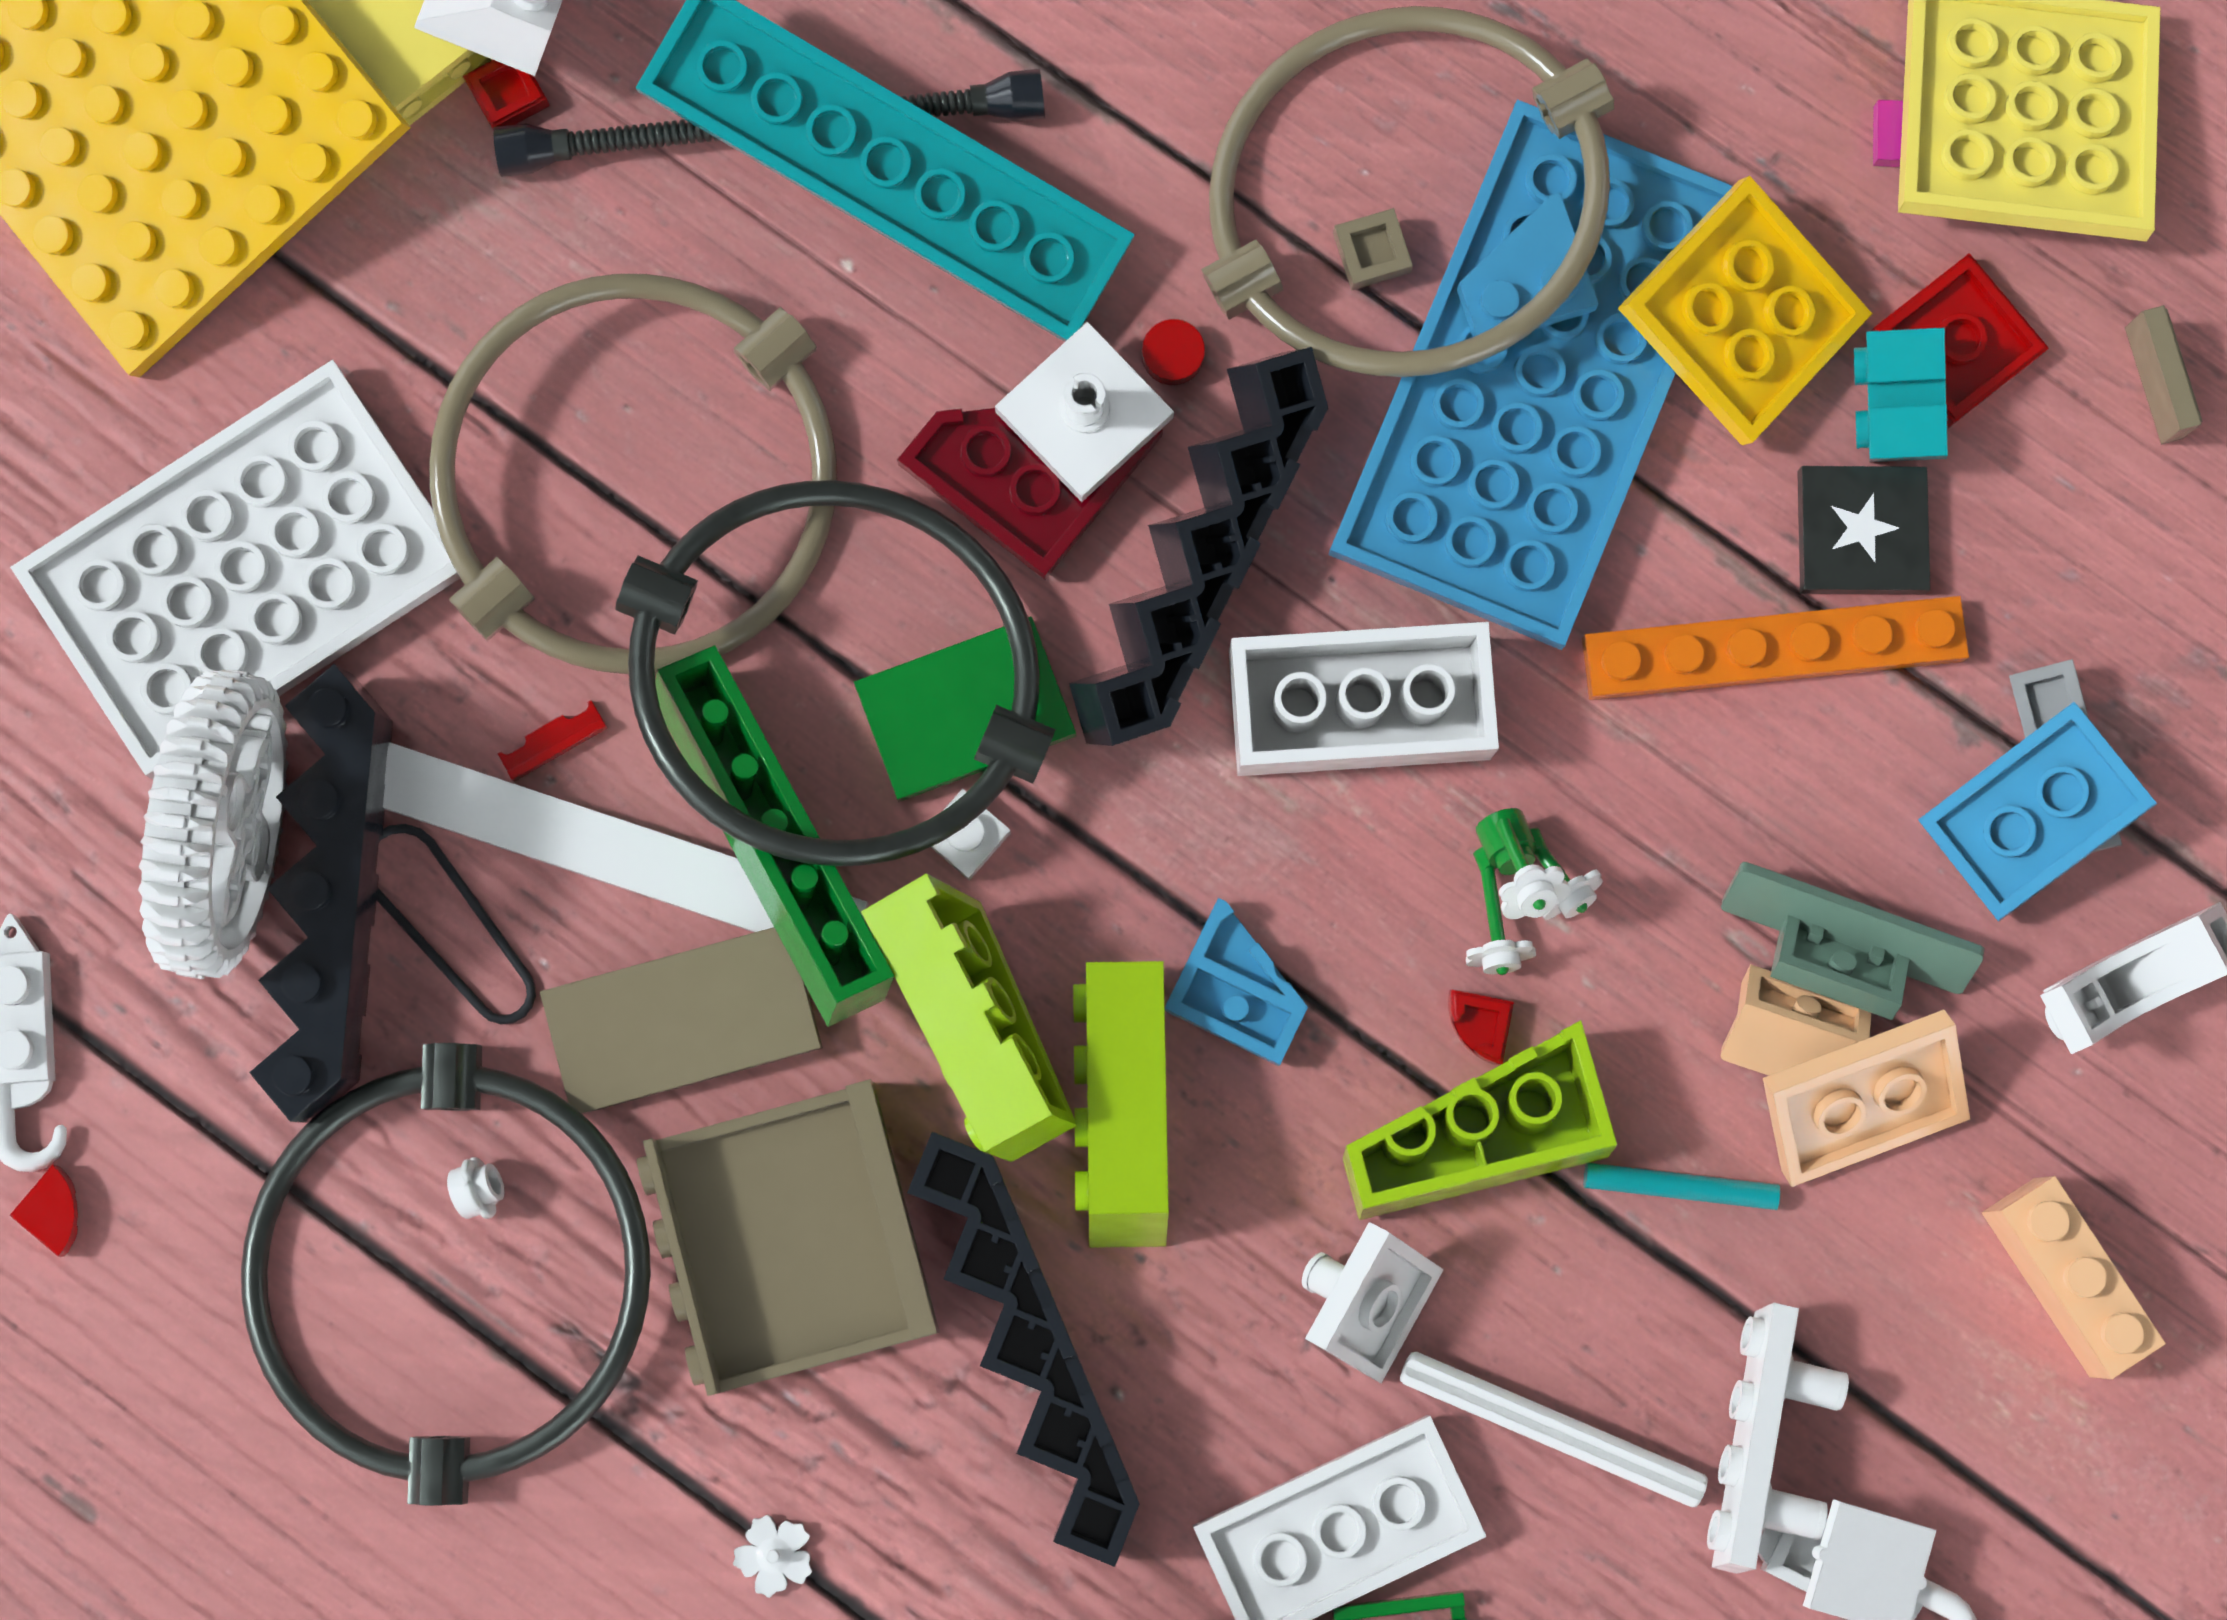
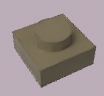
[1333,208,1413,291]

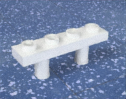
[1707,1303,1849,1574]

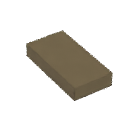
[2125,305,2202,445]

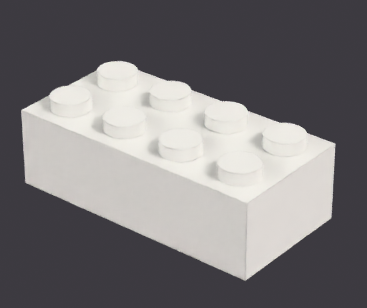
[1229,622,1499,776]

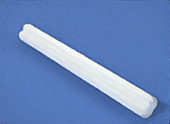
[1400,1352,1708,1507]

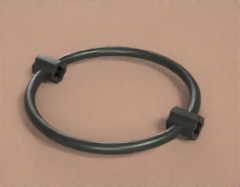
[615,480,1056,866]
[241,1043,651,1506]

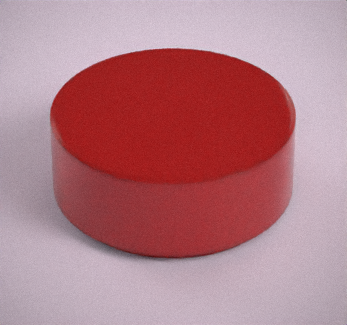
[1142,319,1205,385]

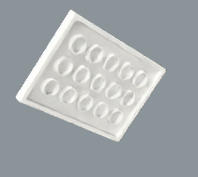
[10,360,460,779]

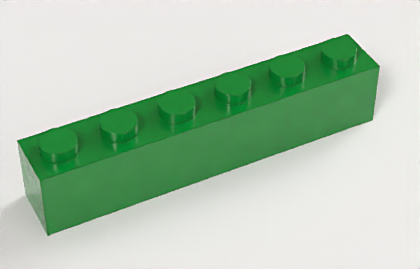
[655,645,895,1027]

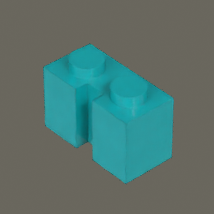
[1854,328,1948,462]

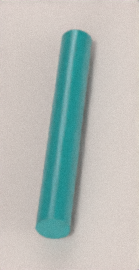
[1583,1163,1780,1210]

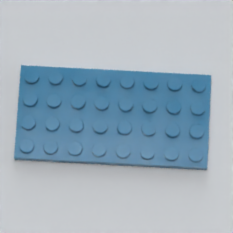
[1328,99,1733,650]

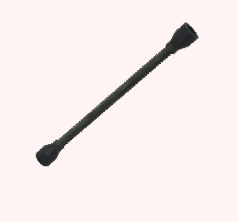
[493,68,1045,177]

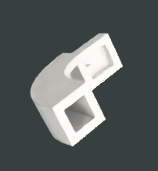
[2040,902,2227,1054]

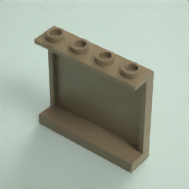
[637,1079,940,1396]

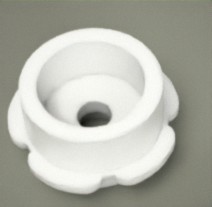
[447,1157,505,1219]

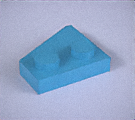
[1457,192,1599,337]
[1165,898,1308,1066]

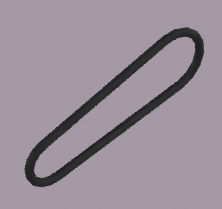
[377,824,536,1025]

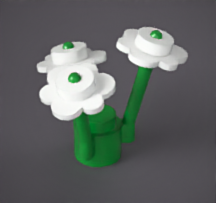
[1466,808,1603,975]

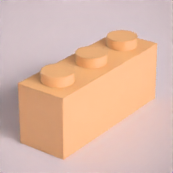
[1981,1176,2166,1379]

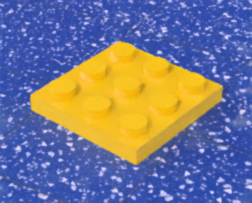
[1618,176,1872,445]

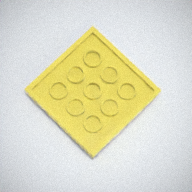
[1898,0,2160,242]

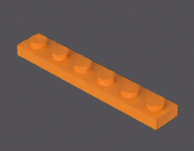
[1582,596,1969,700]

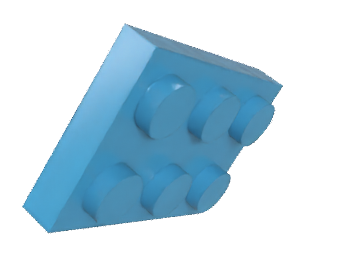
[1918,702,2157,921]

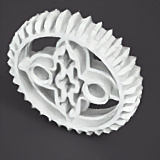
[138,669,289,979]

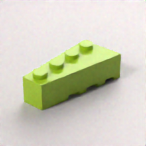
[861,873,1077,1162]
[1073,961,1169,1248]
[1342,1020,1617,1220]

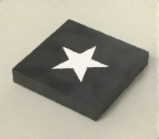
[1797,466,1930,594]

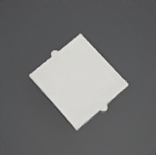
[1803,1499,1936,1620]

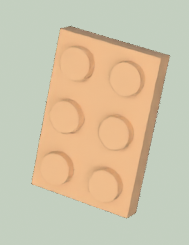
[1763,1010,1970,1187]

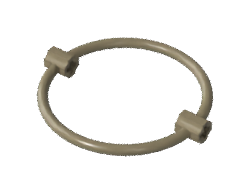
[1201,6,1614,377]
[429,274,837,674]

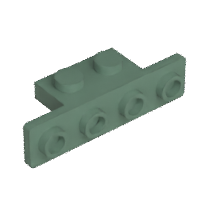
[1721,862,1985,1020]

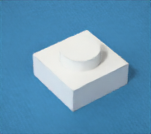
[931,789,1011,881]

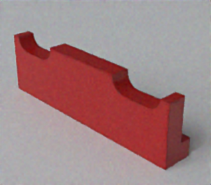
[497,700,608,782]

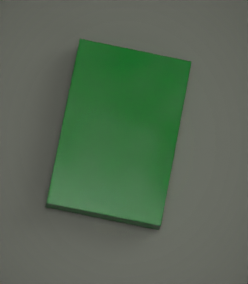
[854,616,1076,802]

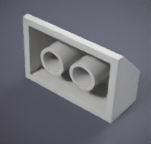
[414,0,562,76]

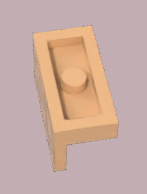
[1721,964,1871,1076]

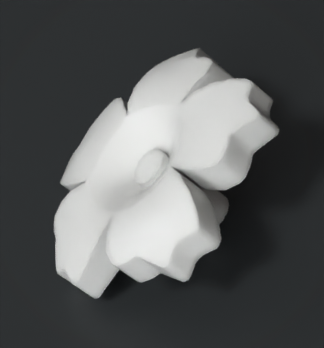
[733,1515,812,1598]

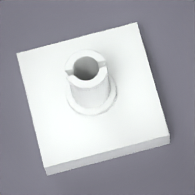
[995,322,1174,502]
[1302,1222,1443,1384]

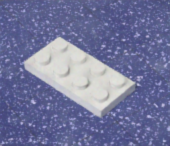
[1193,1415,1487,1620]

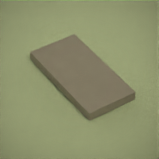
[540,927,823,1114]

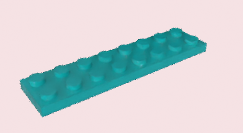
[635,0,1135,342]

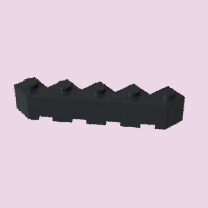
[1069,346,1328,746]
[249,664,393,1123]
[907,1132,1140,1567]

